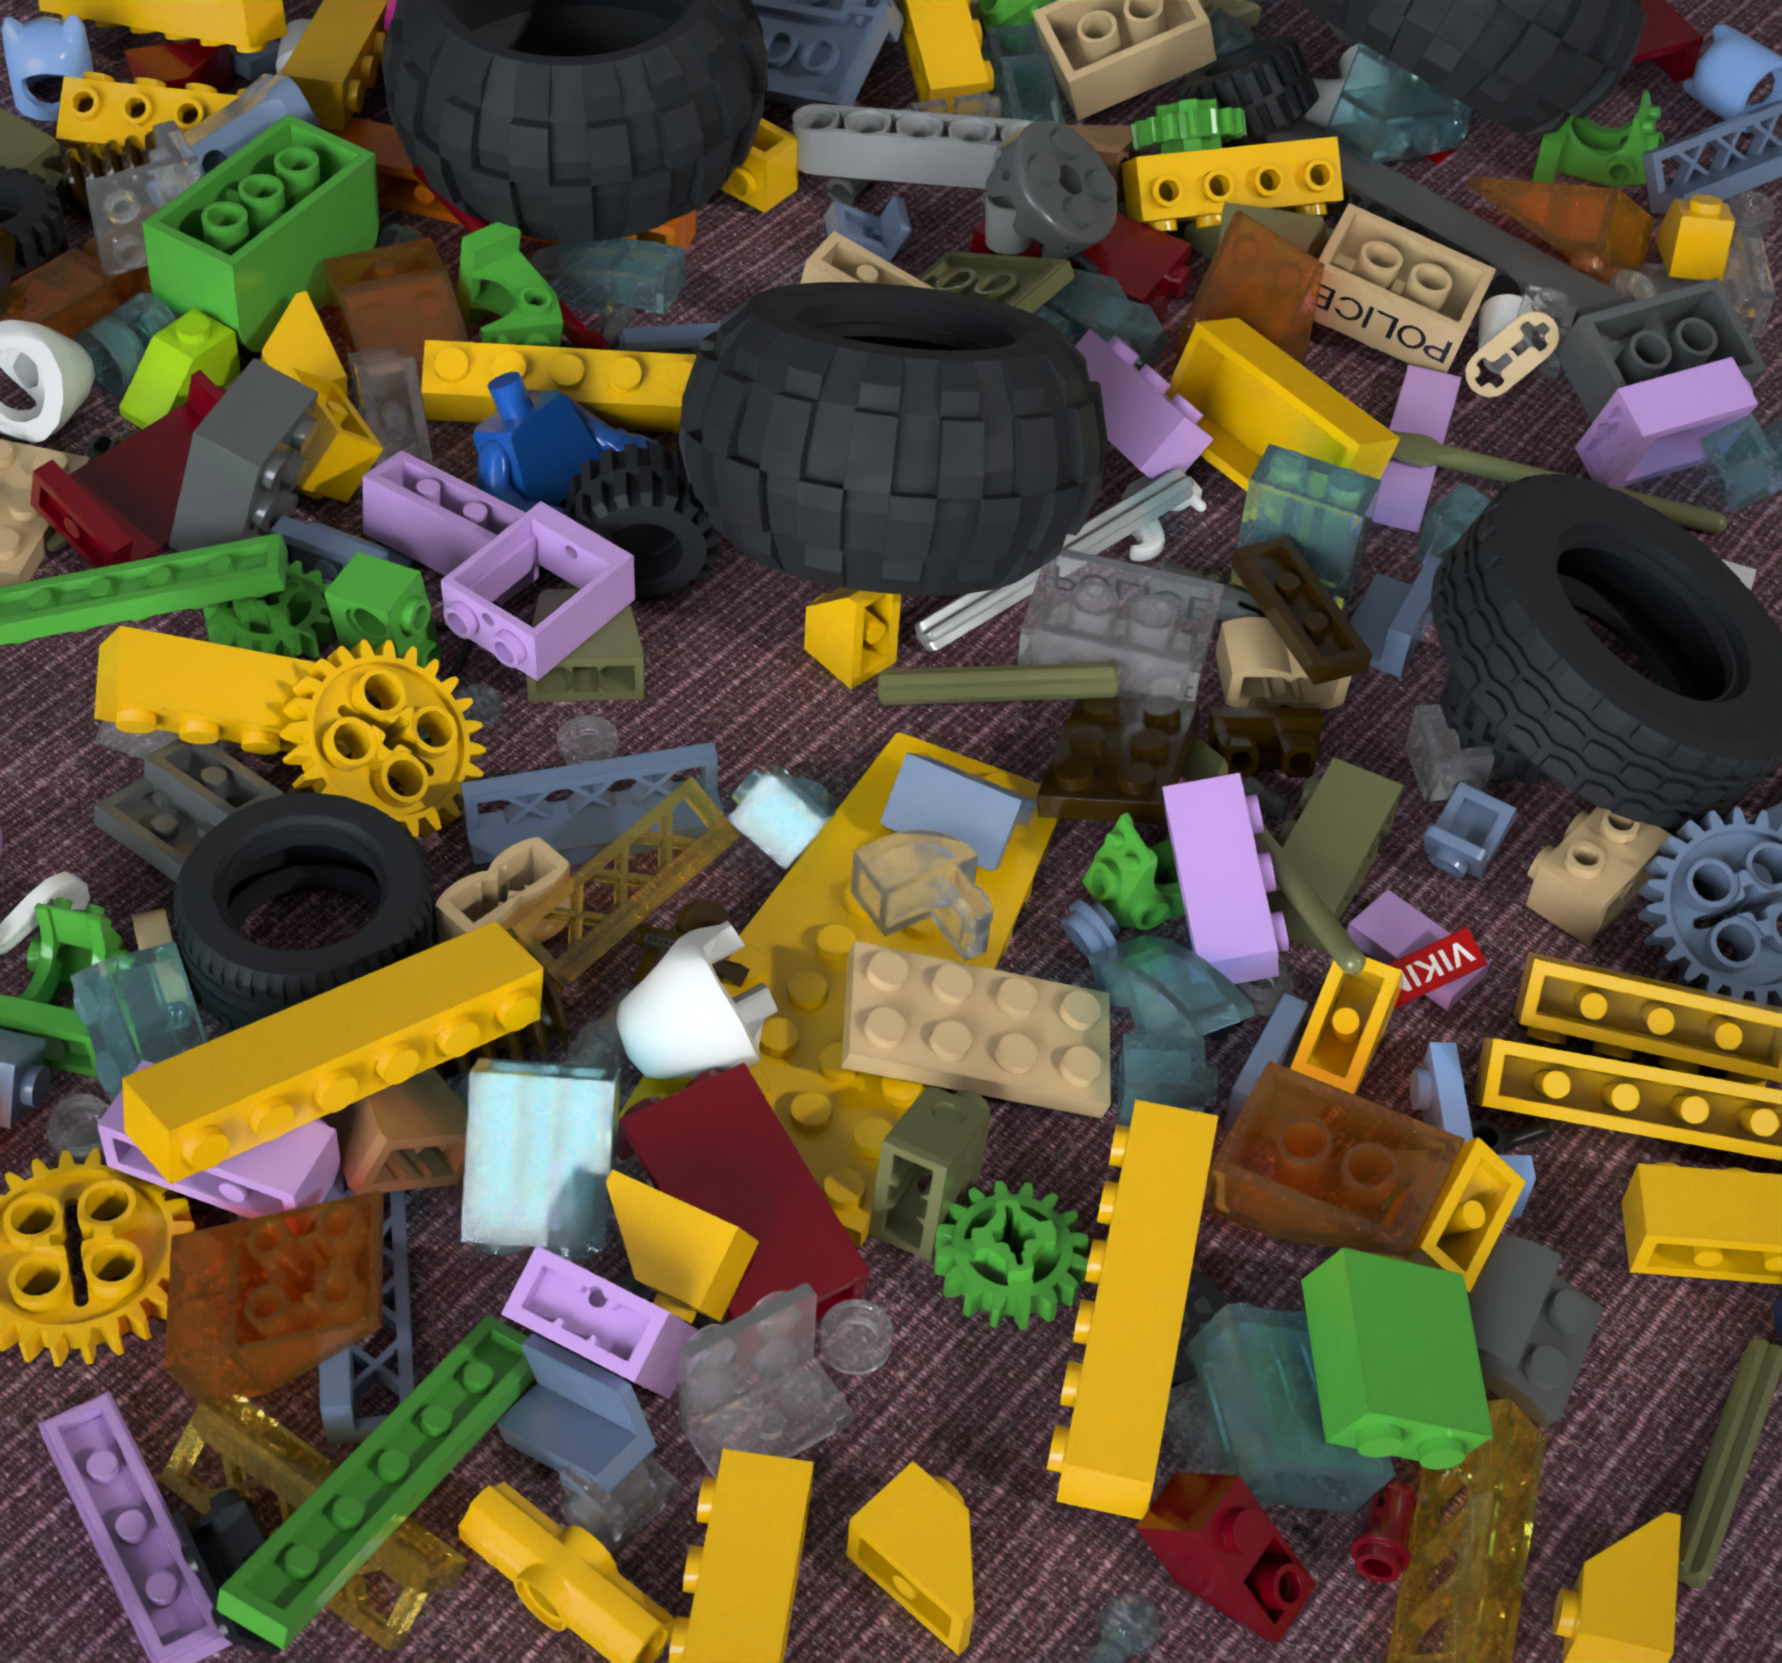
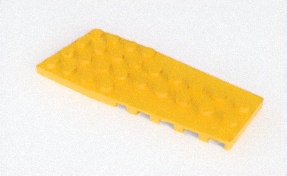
[609,732,1063,1248]

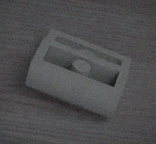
[94,738,284,882]
[1467,1235,1603,1428]

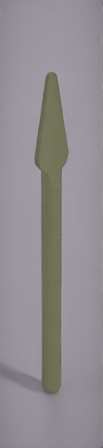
[1390,430,1728,534]
[1183,735,1366,975]

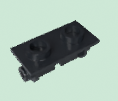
[173,1489,281,1656]

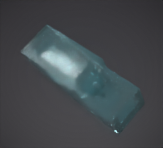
[981,24,1066,125]
[529,238,685,318]
[1046,269,1169,370]
[1087,935,1256,1038]

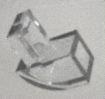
[851,829,994,961]

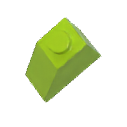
[119,309,241,429]

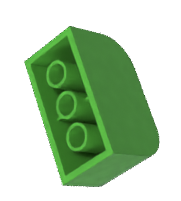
[142,113,379,352]

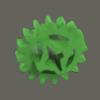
[1131,98,1247,154]
[203,560,334,659]
[934,1181,1089,1330]

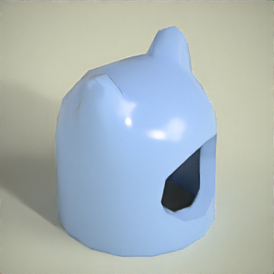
[1,14,94,122]
[1683,24,1782,133]

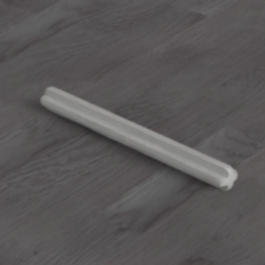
[915,468,1194,652]

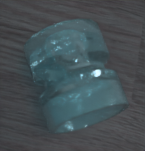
[75,292,177,395]

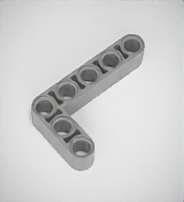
[793,104,1035,255]

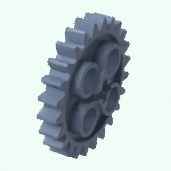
[1638,807,1782,1008]

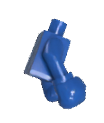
[473,371,658,571]

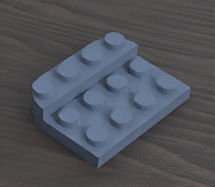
[752,0,904,107]

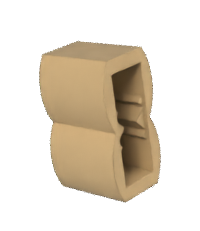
[1215,616,1352,709]
[435,837,573,948]

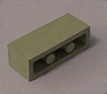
[1266,757,1403,953]

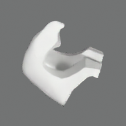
[0,320,95,443]
[616,921,778,1080]

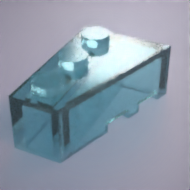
[1323,42,1472,165]

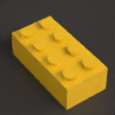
[1165,318,1400,543]

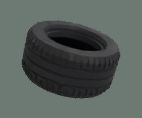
[173,793,438,1031]

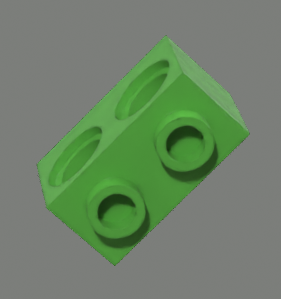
[324,551,443,669]

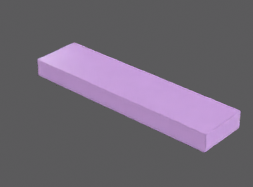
[1363,364,1462,533]
[38,1391,232,1663]

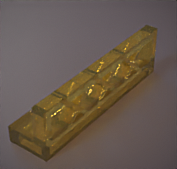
[507,776,742,993]
[158,1396,468,1651]
[1386,1398,1546,1663]

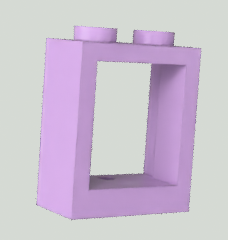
[1575,357,1758,488]
[441,501,635,681]
[501,1245,703,1399]

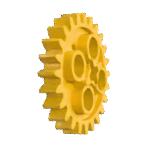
[280,640,486,839]
[0,1148,199,1367]

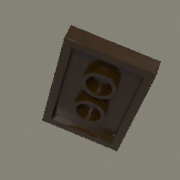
[1037,696,1200,825]

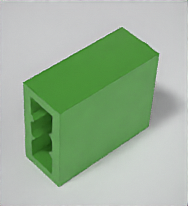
[1301,1247,1493,1470]

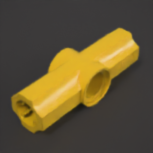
[458,1481,675,1663]

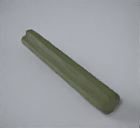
[877,661,1120,706]
[1677,1338,1782,1589]

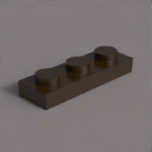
[1232,535,1372,685]

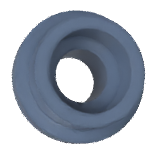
[1061,899,1120,962]

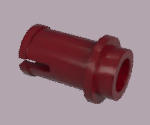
[1350,1480,1418,1583]

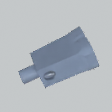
[143,74,321,209]

